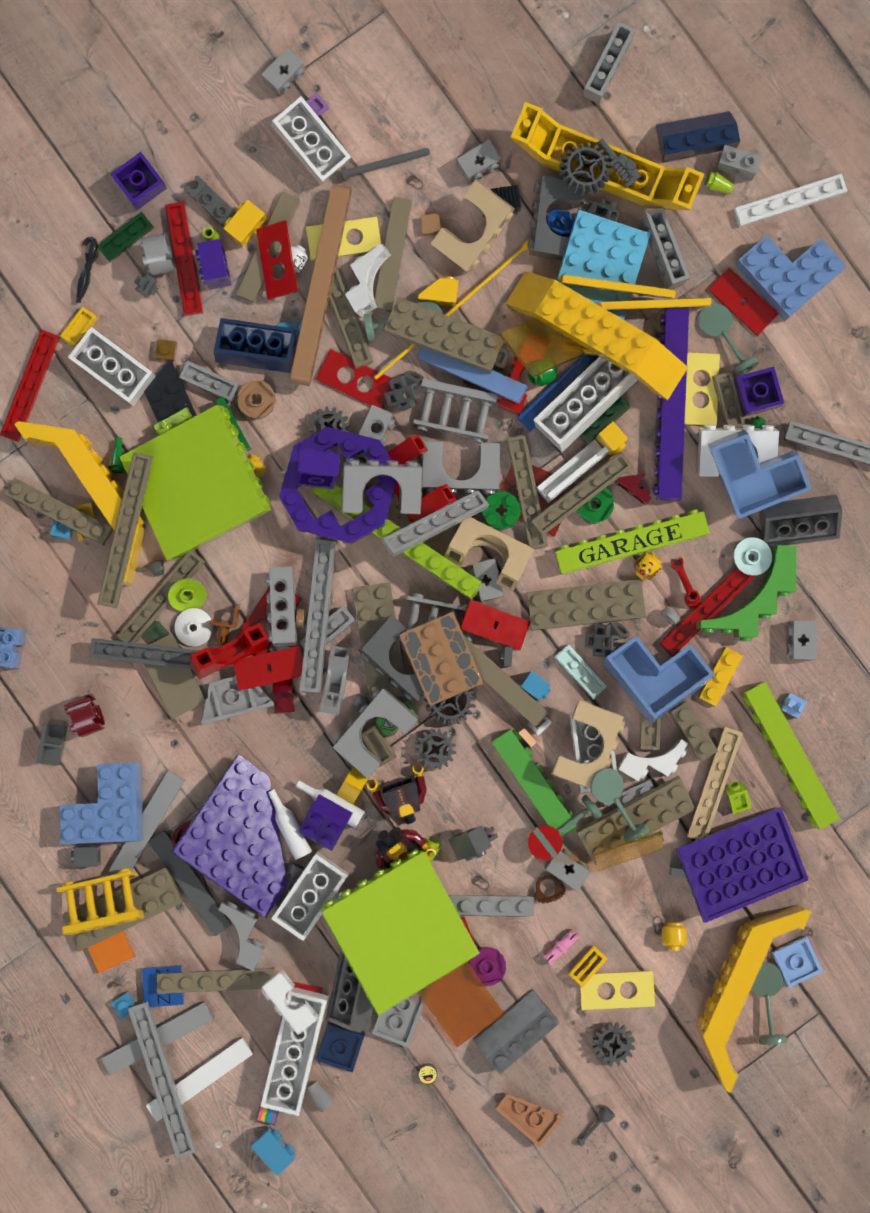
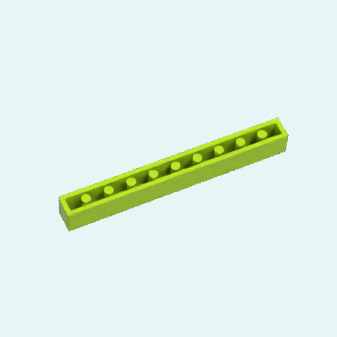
[312,484,483,600]

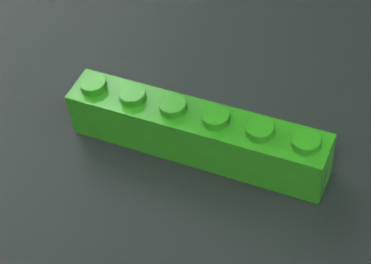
[491,729,577,836]

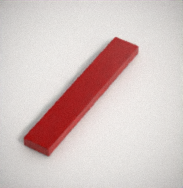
[165,201,204,316]
[0,329,60,442]
[659,568,754,657]

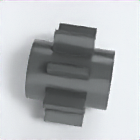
[134,273,159,297]

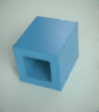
[520,671,551,700]

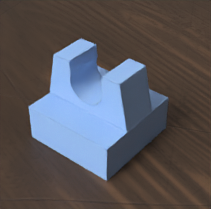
[780,693,807,719]

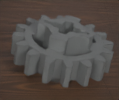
[308,406,350,449]
[415,728,456,770]
[593,1022,635,1066]

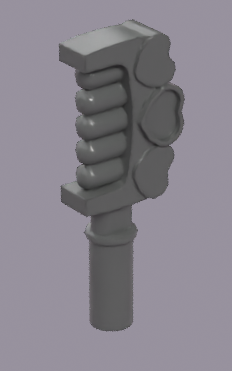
[597,138,640,188]

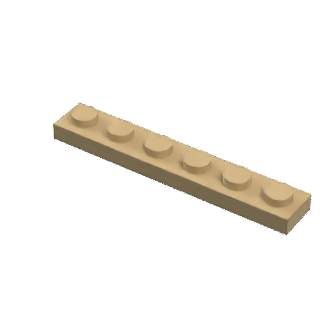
[686,727,743,840]

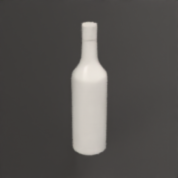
[296,780,365,828]
[268,789,312,860]

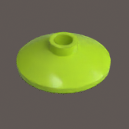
[168,578,207,612]

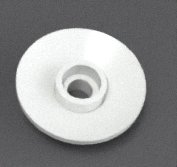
[175,608,213,646]

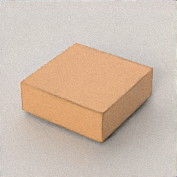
[518,728,536,747]

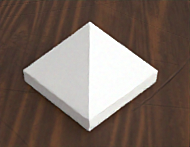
[527,716,552,735]

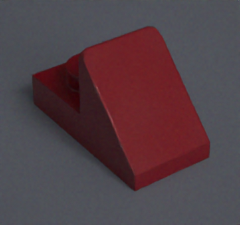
[615,474,652,505]
[272,679,294,713]

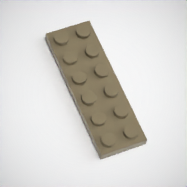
[384,297,505,374]
[527,579,646,630]
[352,582,404,701]
[576,776,696,864]
[63,866,184,952]

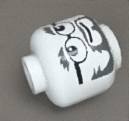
[281,244,308,273]

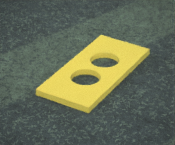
[306,217,381,261]
[685,353,720,426]
[580,971,655,1010]

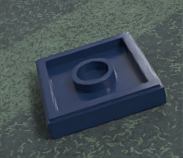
[316,1022,365,1073]

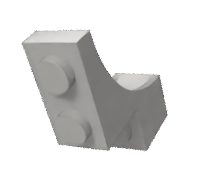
[218,900,266,971]

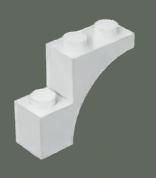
[345,244,391,317]
[617,739,688,781]

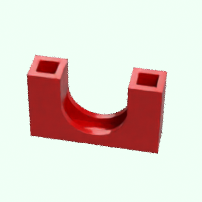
[387,434,457,523]

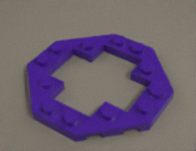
[279,427,397,544]

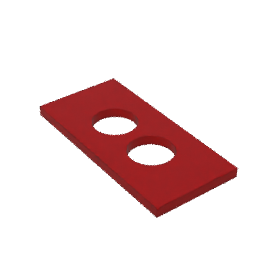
[256,220,298,300]
[316,349,392,409]
[235,584,302,655]

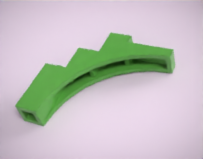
[696,545,796,641]

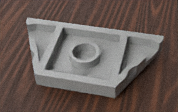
[201,676,274,725]

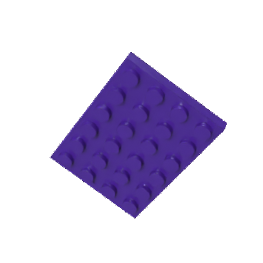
[675,807,809,923]

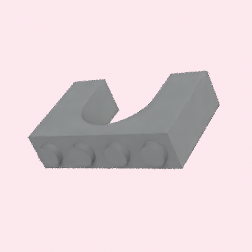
[422,441,500,495]
[341,459,422,514]
[333,688,420,778]

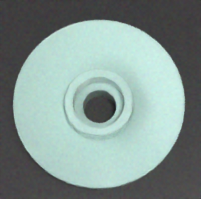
[734,537,772,576]

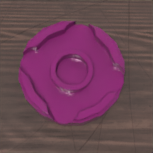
[468,947,506,986]

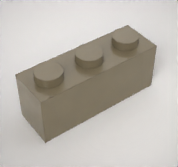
[668,701,718,761]

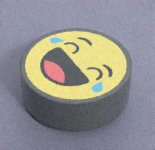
[418,1063,437,1085]

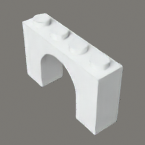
[697,424,779,477]

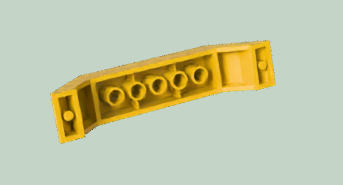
[510,102,704,211]
[505,271,688,401]
[15,421,146,586]
[697,904,812,1093]

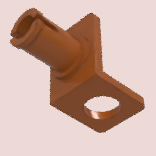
[210,604,240,645]

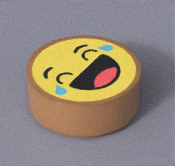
[296,609,306,628]

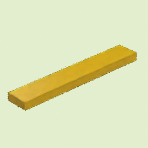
[559,275,676,299]
[596,298,711,310]

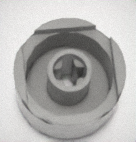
[139,232,176,276]

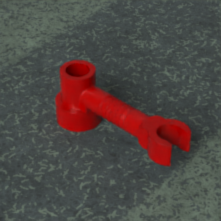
[671,557,700,608]

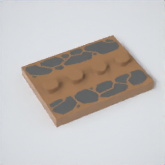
[399,612,483,706]

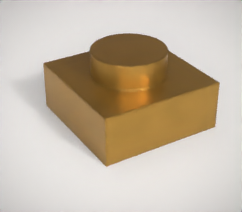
[155,339,177,361]

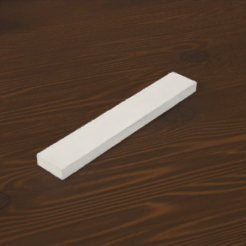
[733,174,847,228]
[146,1037,253,1122]

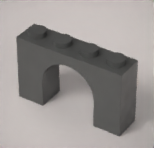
[527,176,586,261]
[358,615,425,702]

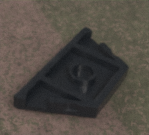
[144,360,197,422]

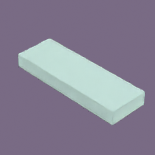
[554,644,607,700]

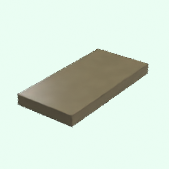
[144,633,206,719]

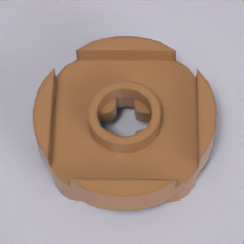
[238,381,276,420]

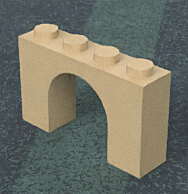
[431,180,515,272]
[444,517,534,592]
[551,700,625,788]

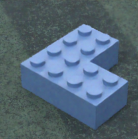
[734,235,846,321]
[708,430,812,519]
[603,636,715,724]
[60,762,143,844]

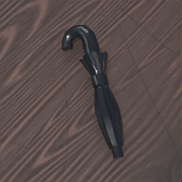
[76,237,98,303]

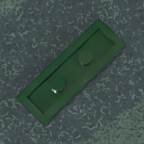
[97,211,154,262]
[579,397,630,445]

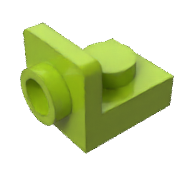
[724,781,752,815]

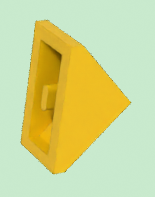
[337,766,369,804]

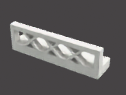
[536,440,609,503]

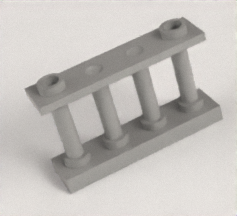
[413,378,498,444]
[399,593,473,642]

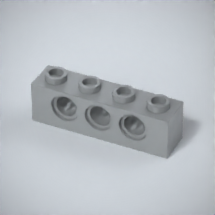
[583,22,635,104]
[640,208,690,289]
[341,405,395,483]
[266,567,297,647]

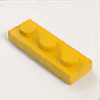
[698,647,743,707]

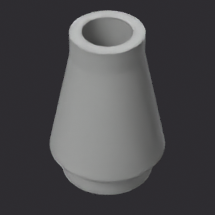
[308,1081,334,1112]

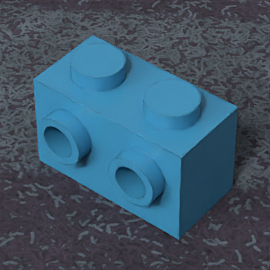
[251,1126,296,1176]

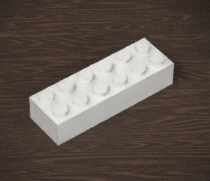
[534,356,638,452]
[261,987,328,1116]

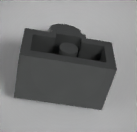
[448,826,498,861]

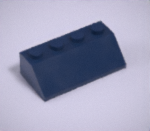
[656,111,740,162]
[214,318,296,373]

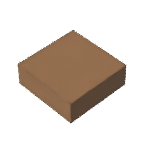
[420,213,441,236]

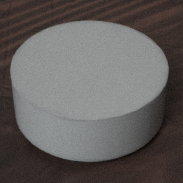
[661,607,680,625]

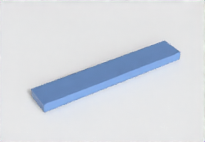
[417,347,528,404]

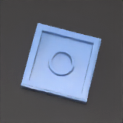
[770,935,823,988]

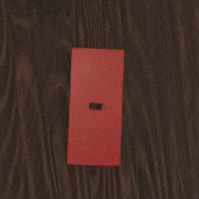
[708,268,779,336]
[460,599,530,650]
[233,645,303,691]

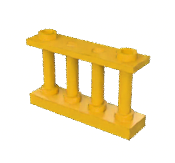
[56,869,144,935]

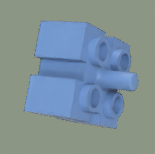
[0,626,26,669]

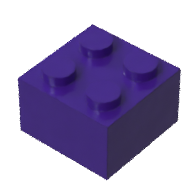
[110,152,167,210]
[195,239,232,290]
[734,367,784,417]
[295,448,340,489]
[298,794,353,851]

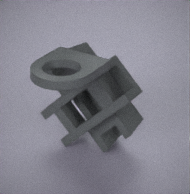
[578,197,619,221]
[384,371,424,411]
[585,622,630,658]

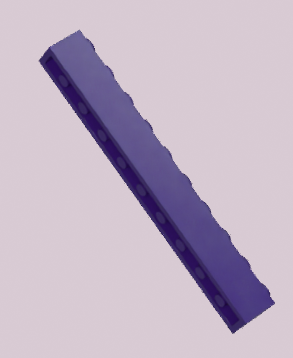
[653,308,689,501]

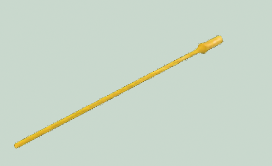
[374,239,529,380]

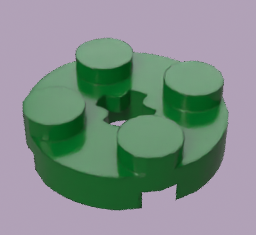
[577,488,614,523]
[482,491,521,530]

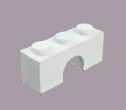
[262,969,318,1034]

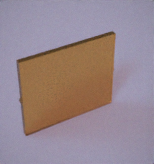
[418,962,504,1047]

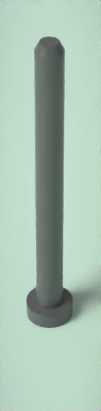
[341,148,430,181]

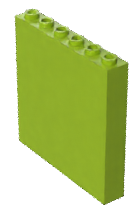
[120,405,272,561]
[319,849,480,1015]

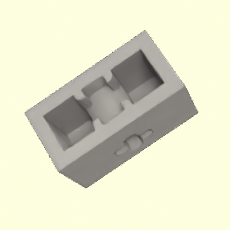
[261,47,305,96]
[456,140,501,184]
[716,145,761,181]
[469,559,504,602]
[787,621,817,660]
[545,848,591,892]

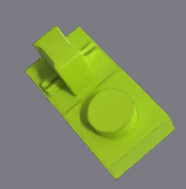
[153,407,193,435]

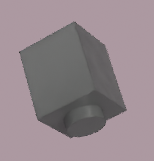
[71,845,101,867]

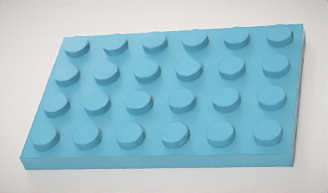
[556,210,651,320]

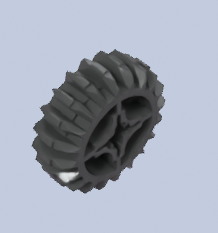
[559,142,611,196]
[425,689,476,726]

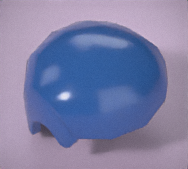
[546,209,575,237]

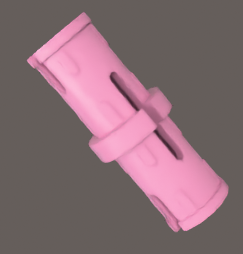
[543,929,580,965]

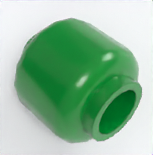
[528,359,557,387]

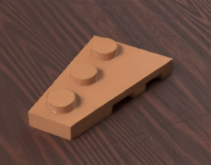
[494,1093,564,1148]

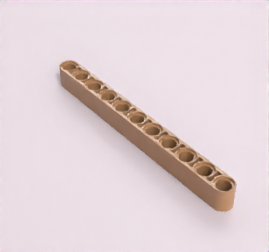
[290,184,352,386]

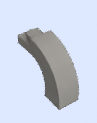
[320,646,351,715]

